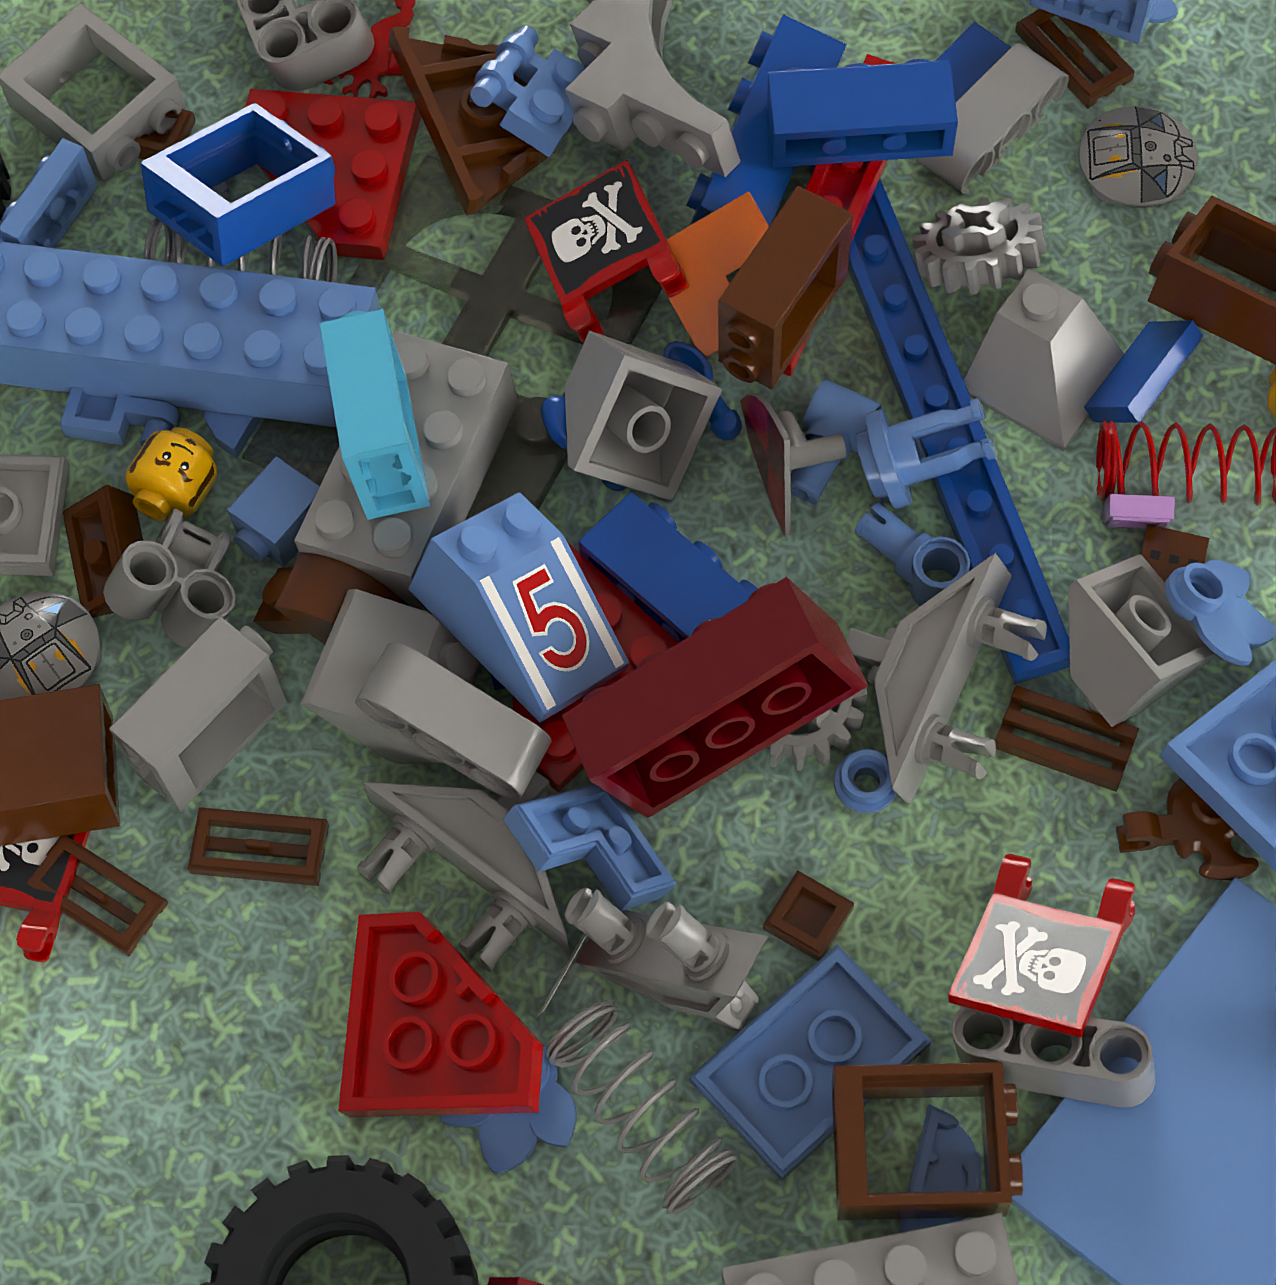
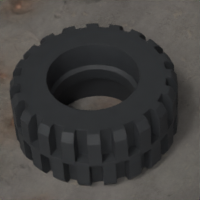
[200,1155,479,1285]

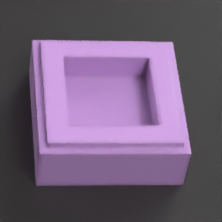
[1103,494,1175,529]

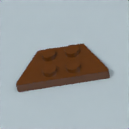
[388,26,556,216]

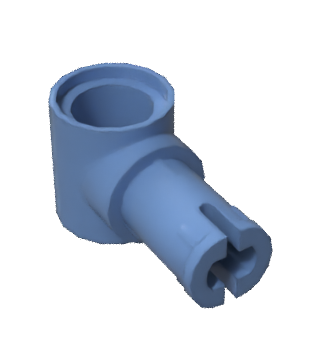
[791,379,882,505]
[855,502,970,606]

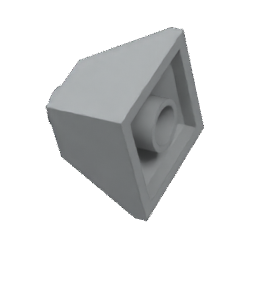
[963,268,1124,451]
[1068,554,1217,727]

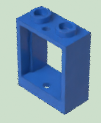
[140,103,335,267]

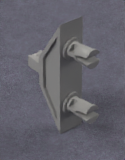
[846,553,1047,805]
[357,771,570,972]
[565,887,769,1031]

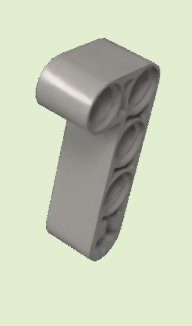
[236,0,375,91]

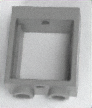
[0,3,186,182]
[109,616,287,812]

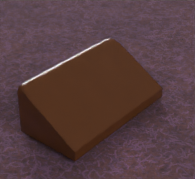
[63,485,147,618]

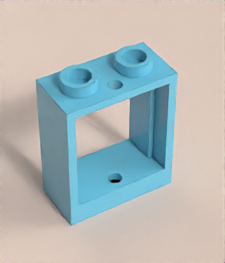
[319,309,430,520]

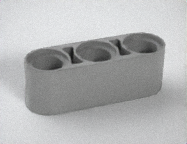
[916,42,1069,194]
[355,642,552,800]
[952,1007,1155,1107]

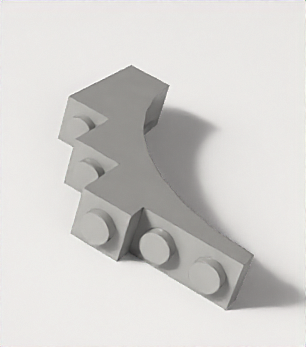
[565,0,741,177]

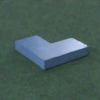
[503,784,676,911]

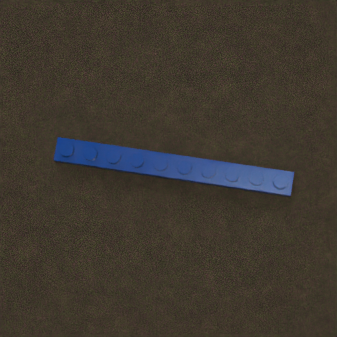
[808,165,1070,685]

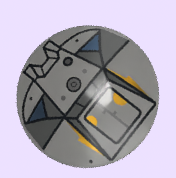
[1079,106,1198,207]
[0,592,101,700]

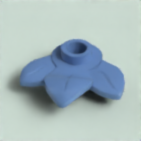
[1165,560,1276,666]
[440,1046,577,1174]

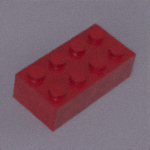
[562,577,868,818]

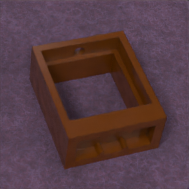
[718,186,853,390]
[1148,195,1276,365]
[831,1062,1023,1220]

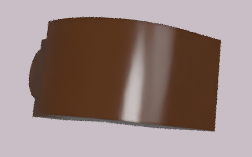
[253,553,409,645]

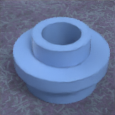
[834,749,897,814]

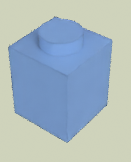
[227,456,320,567]

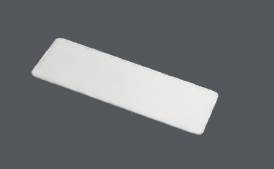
[536,934,587,1019]

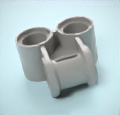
[103,508,236,648]

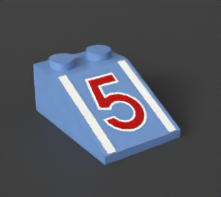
[408,492,629,723]

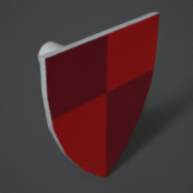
[740,393,846,536]

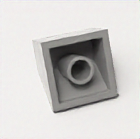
[565,331,722,501]
[301,589,481,764]

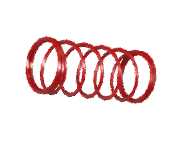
[1096,420,1276,506]

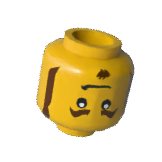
[125,427,218,521]

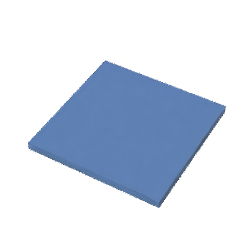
[1012,877,1276,1285]

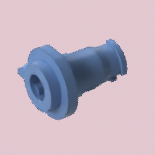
[856,398,997,509]

